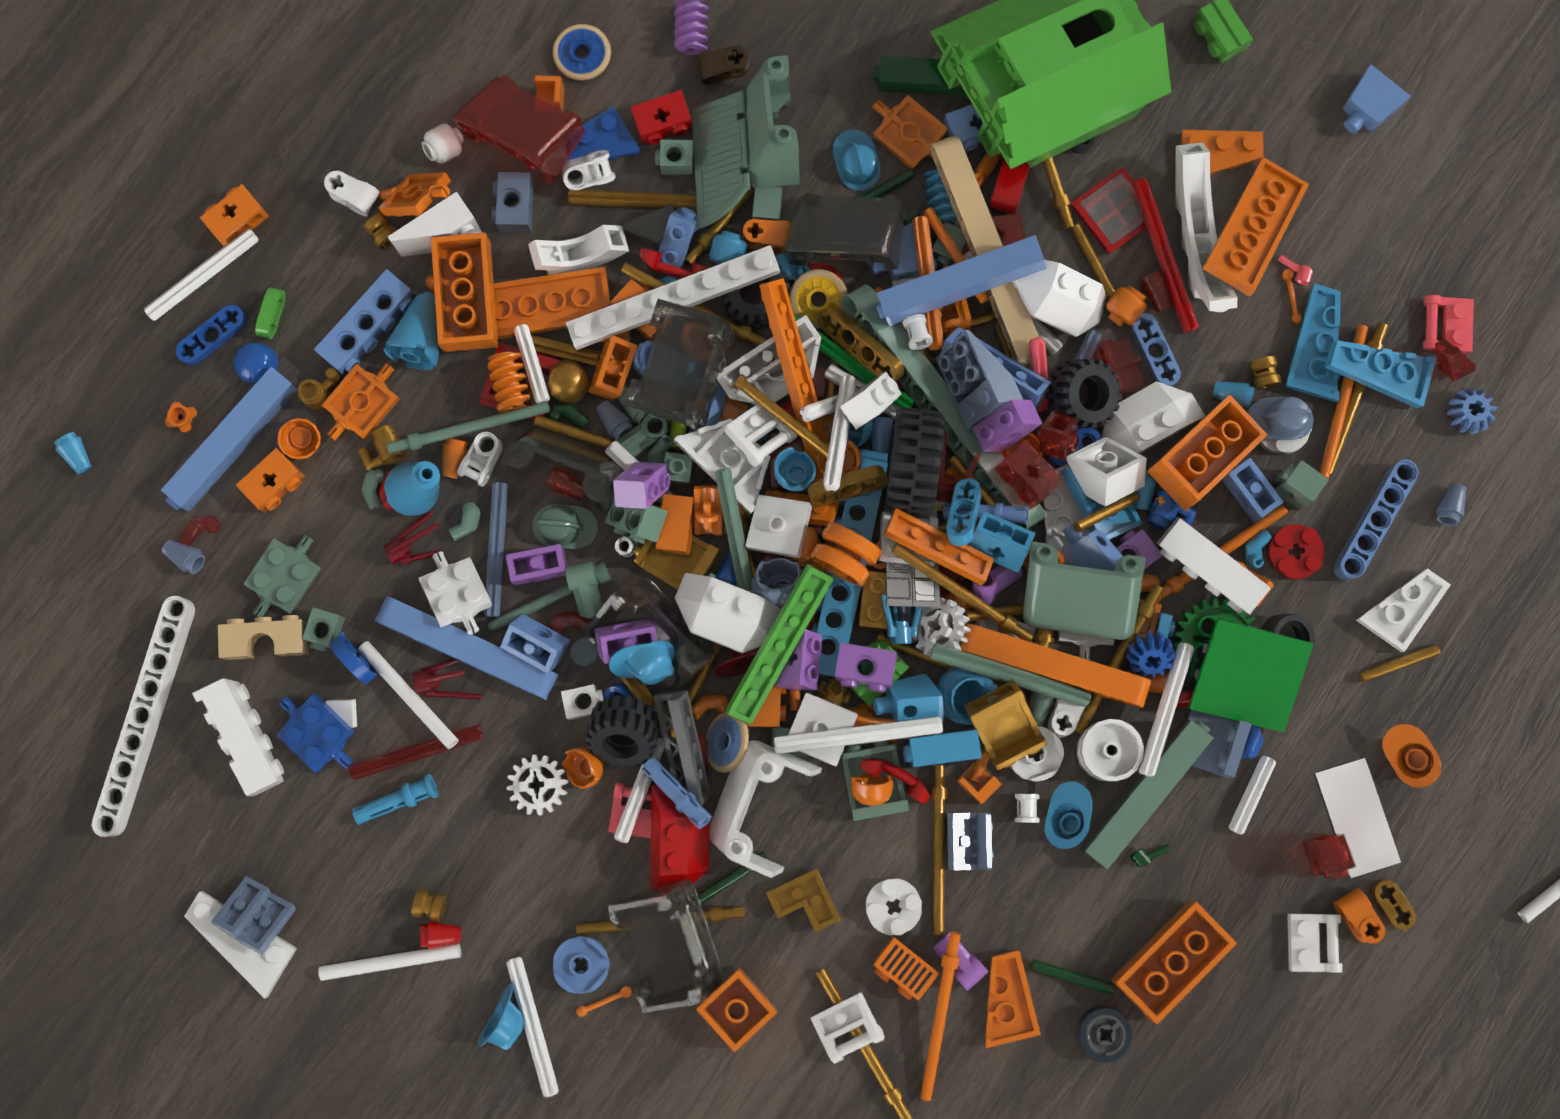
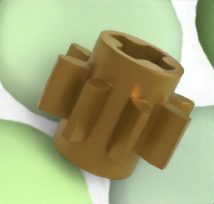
[816,678,852,709]

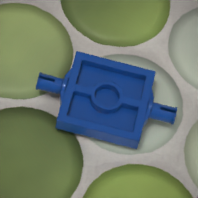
[277,694,355,773]

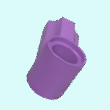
[971,564,1023,605]
[932,931,988,991]

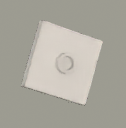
[745,494,813,558]
[789,693,858,767]

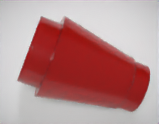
[421,921,461,950]

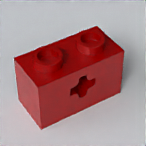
[631,90,693,145]

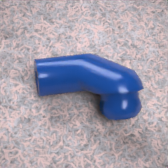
[1241,725,1263,759]

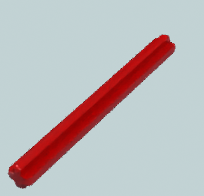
[1132,178,1199,333]

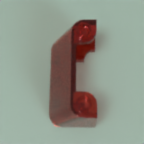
[452,75,586,184]

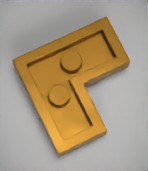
[766,868,841,932]

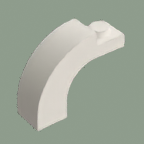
[528,225,629,275]

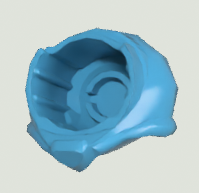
[937,667,999,725]

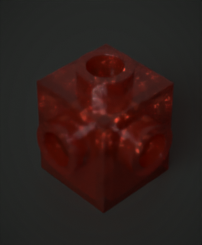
[1037,411,1080,461]

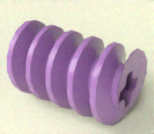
[674,0,708,55]

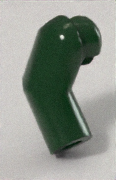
[547,403,589,429]

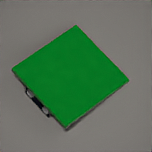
[1188,618,1314,733]

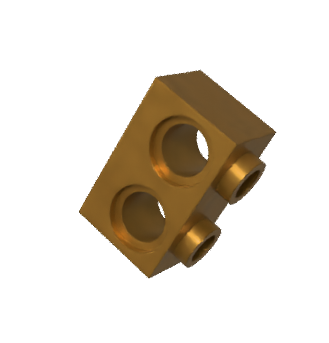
[858,571,887,632]

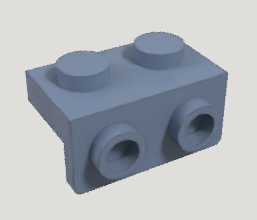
[947,813,994,870]

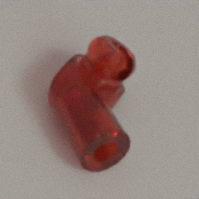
[179,515,220,546]
[550,610,592,634]

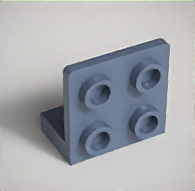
[1187,709,1252,778]

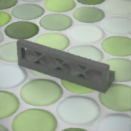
[653,690,711,806]

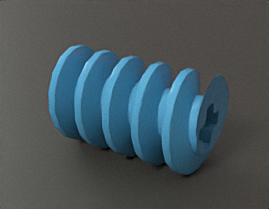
[923,170,958,229]

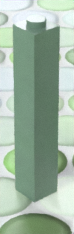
[1083,719,1214,870]

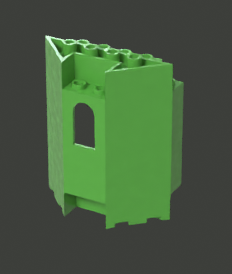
[930,0,1171,169]

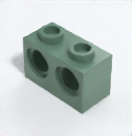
[604,496,668,544]

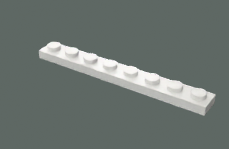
[566,245,781,350]

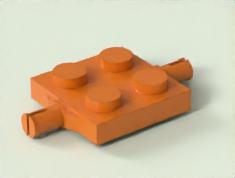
[872,95,948,171]
[379,172,451,217]
[322,363,400,441]

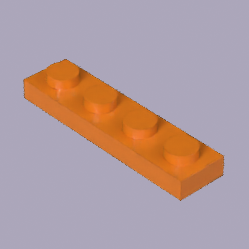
[883,509,994,585]

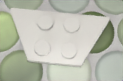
[673,418,770,515]

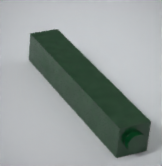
[874,56,967,96]

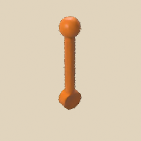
[1282,269,1302,324]
[576,986,632,1017]

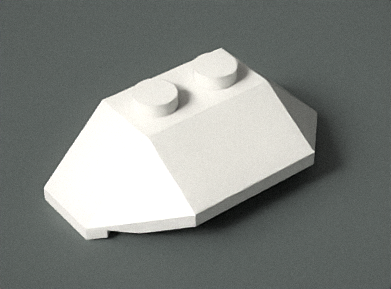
[1012,260,1107,337]
[714,315,821,405]
[1101,381,1205,454]
[675,573,781,653]

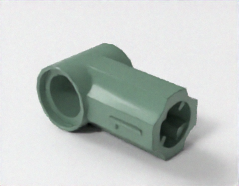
[617,413,670,458]
[565,561,603,619]

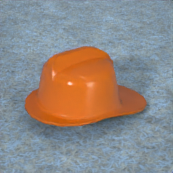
[1382,724,1441,788]

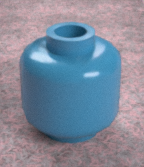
[709,230,747,266]

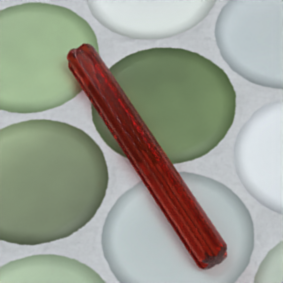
[349,725,484,780]

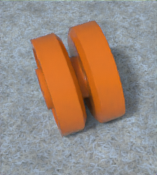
[809,522,882,587]

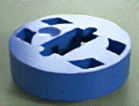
[329,632,378,685]

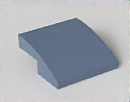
[211,876,296,955]

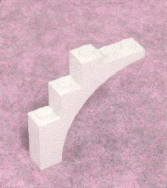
[1175,142,1237,312]

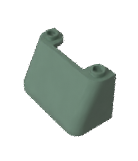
[739,55,800,188]
[1023,542,1146,640]

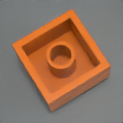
[696,967,777,1052]

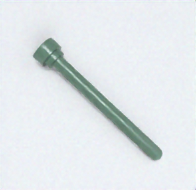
[488,561,612,631]

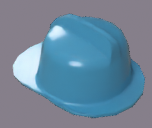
[833,130,881,191]
[609,640,675,685]
[1044,782,1093,849]
[478,983,523,1049]

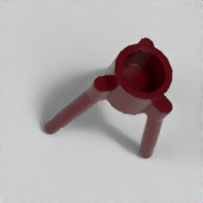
[384,512,443,566]
[413,658,483,700]

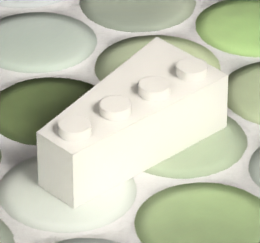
[1156,517,1271,614]
[192,678,284,796]

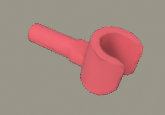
[1278,255,1313,286]

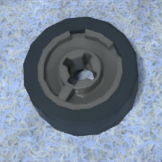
[1076,1006,1133,1063]

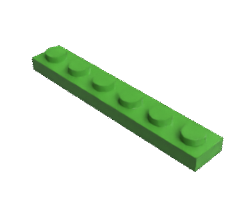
[725,564,834,725]

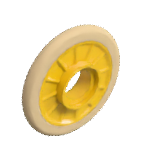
[789,269,848,329]

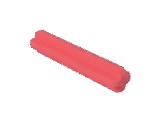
[1029,337,1050,412]

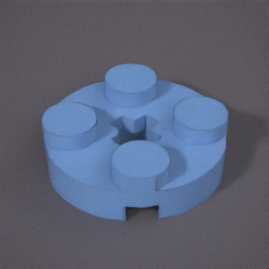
[553,936,610,994]

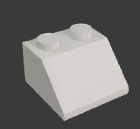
[1067,437,1146,507]

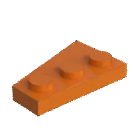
[1181,130,1263,176]
[985,950,1041,1048]

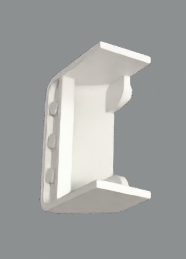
[709,740,822,878]

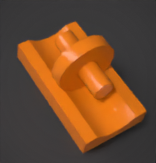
[694,485,723,535]

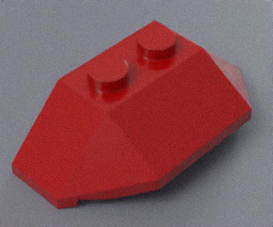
[650,785,710,899]

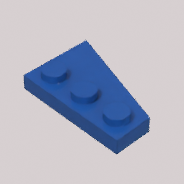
[545,107,642,172]

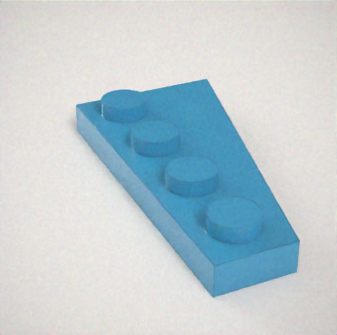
[1284,283,1341,403]
[1325,340,1437,409]

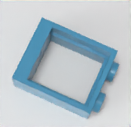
[902,730,982,768]

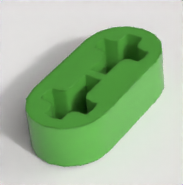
[255,287,286,339]

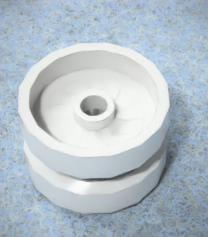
[1076,719,1144,782]

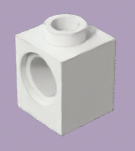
[561,684,604,720]

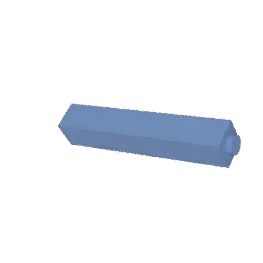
[875,235,1046,326]
[161,367,298,512]

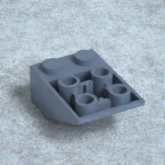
[935,330,1023,430]

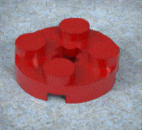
[1267,524,1324,580]

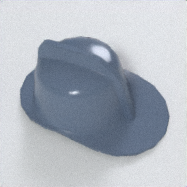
[1248,397,1314,440]

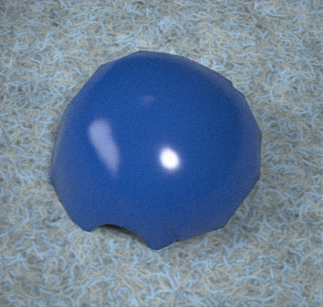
[233,342,279,384]

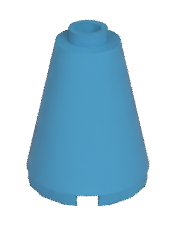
[384,292,439,370]
[384,461,440,516]

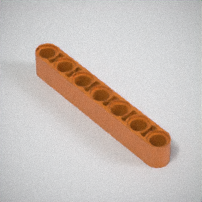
[959,623,1151,708]

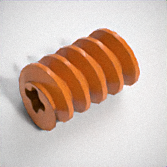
[487,352,530,412]

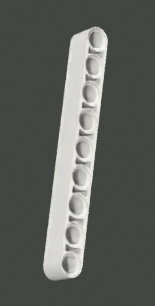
[92,596,195,837]

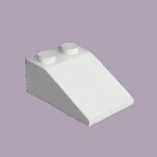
[388,192,482,257]

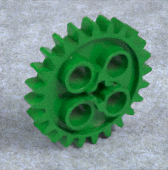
[1172,598,1260,683]

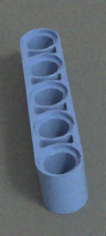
[1333,460,1419,581]

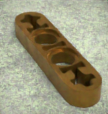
[817,306,904,381]

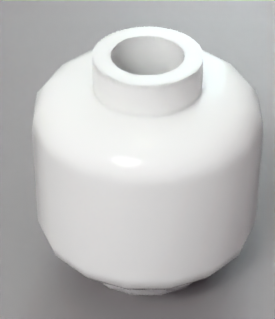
[422,124,464,164]

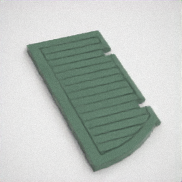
[692,91,750,228]

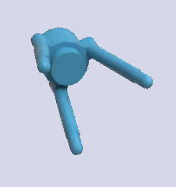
[882,594,922,644]

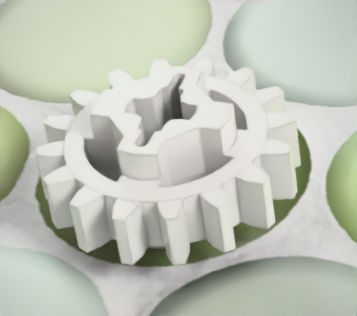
[912,598,970,656]
[507,755,569,816]

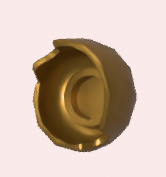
[547,360,589,404]

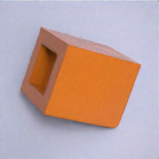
[534,75,565,114]
[956,762,1001,804]

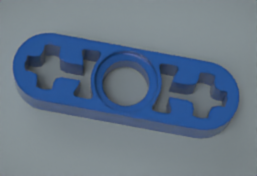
[176,305,247,366]

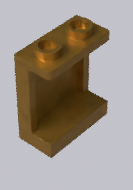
[633,536,720,591]
[963,679,1047,770]

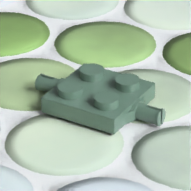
[243,534,322,617]

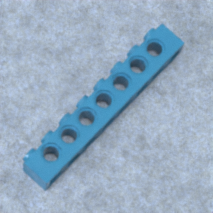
[811,458,888,678]

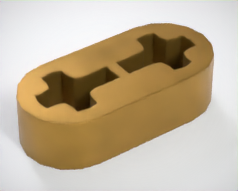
[1371,880,1416,930]

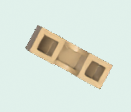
[218,615,309,660]

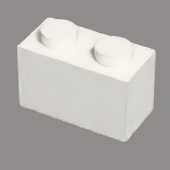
[840,372,902,429]

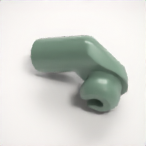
[449,502,481,541]

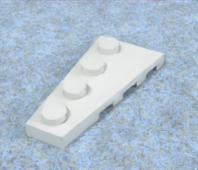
[184,891,297,999]

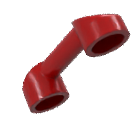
[639,247,709,279]
[858,758,930,804]

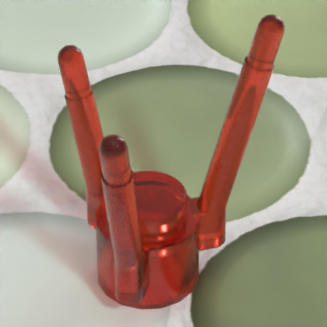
[936,431,981,503]

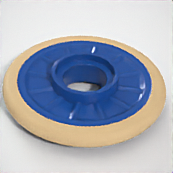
[553,24,611,80]

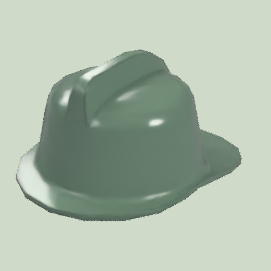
[532,504,598,549]

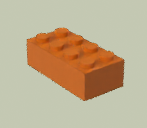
[431,232,498,352]
[1147,395,1268,511]
[1110,900,1237,1024]

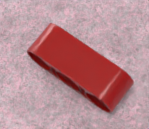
[989,159,1030,215]

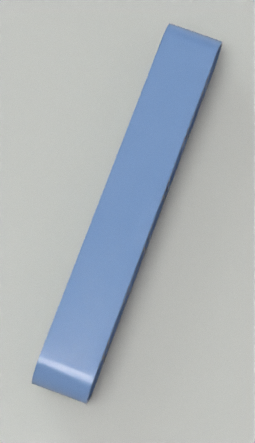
[374,596,558,700]

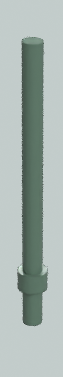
[387,402,550,454]

